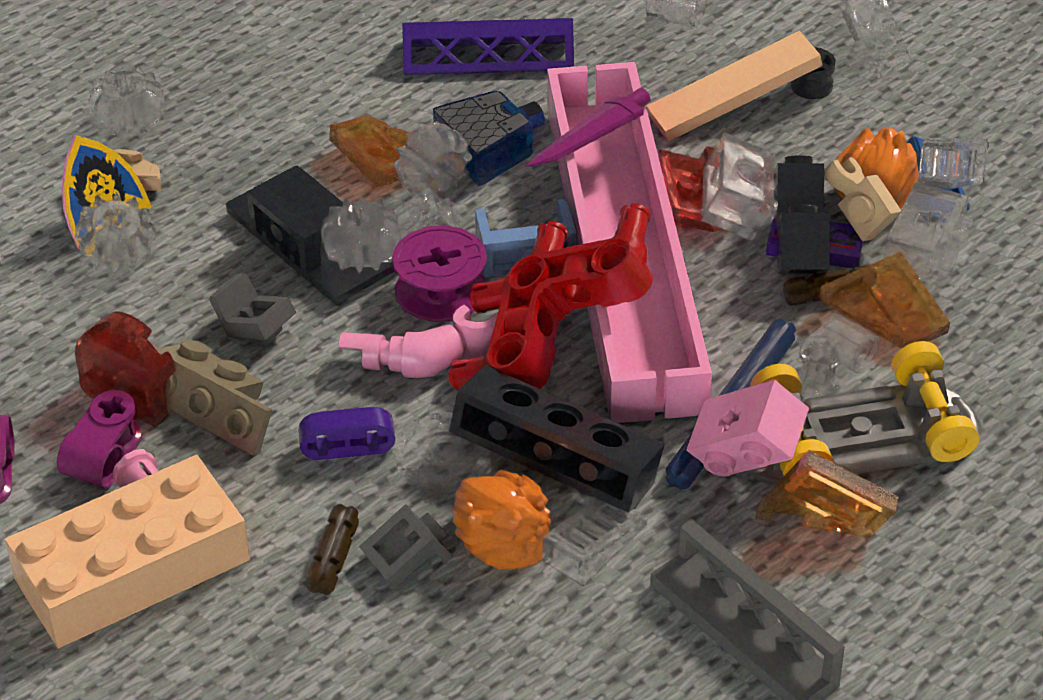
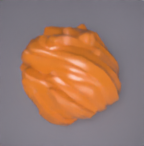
[834,128,924,209]
[452,470,551,570]

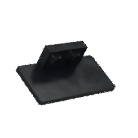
[226,166,396,304]

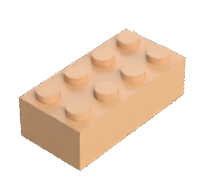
[5,454,250,649]

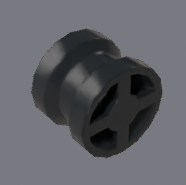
[790,47,836,99]

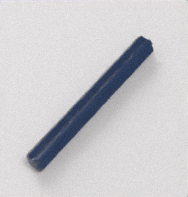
[665,318,796,490]

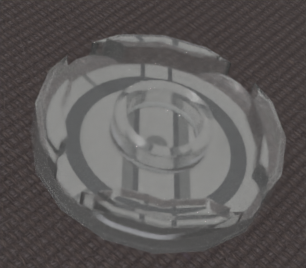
[394,412,495,496]

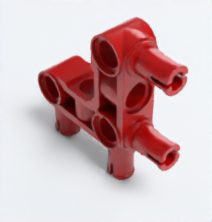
[448,203,653,391]

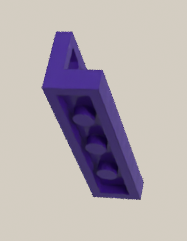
[402,18,574,75]

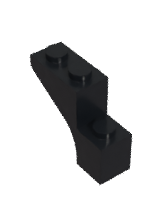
[770,155,829,275]

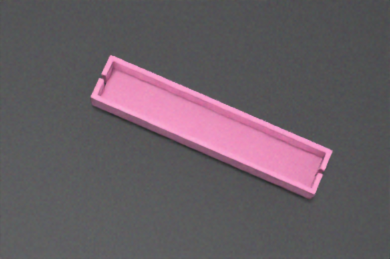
[547,62,712,423]

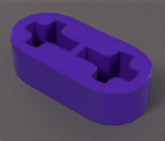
[298,407,396,460]

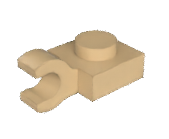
[824,157,902,242]

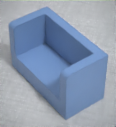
[475,199,577,278]

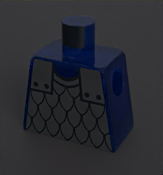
[433,90,545,186]

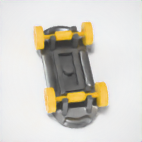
[746,341,982,486]

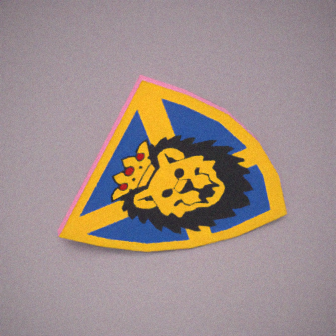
[61,135,152,251]

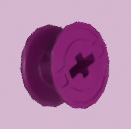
[392,225,487,322]

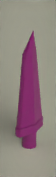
[524,88,651,167]

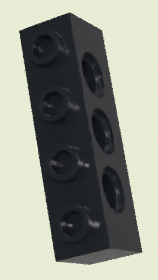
[449,365,665,513]

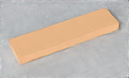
[646,30,822,142]

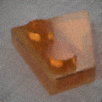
[329,115,450,187]
[819,251,950,349]
[755,450,898,538]

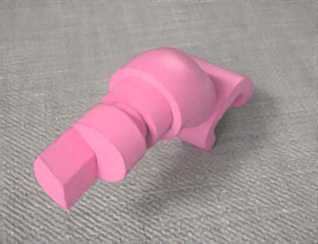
[338,305,498,378]

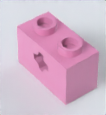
[686,380,809,477]

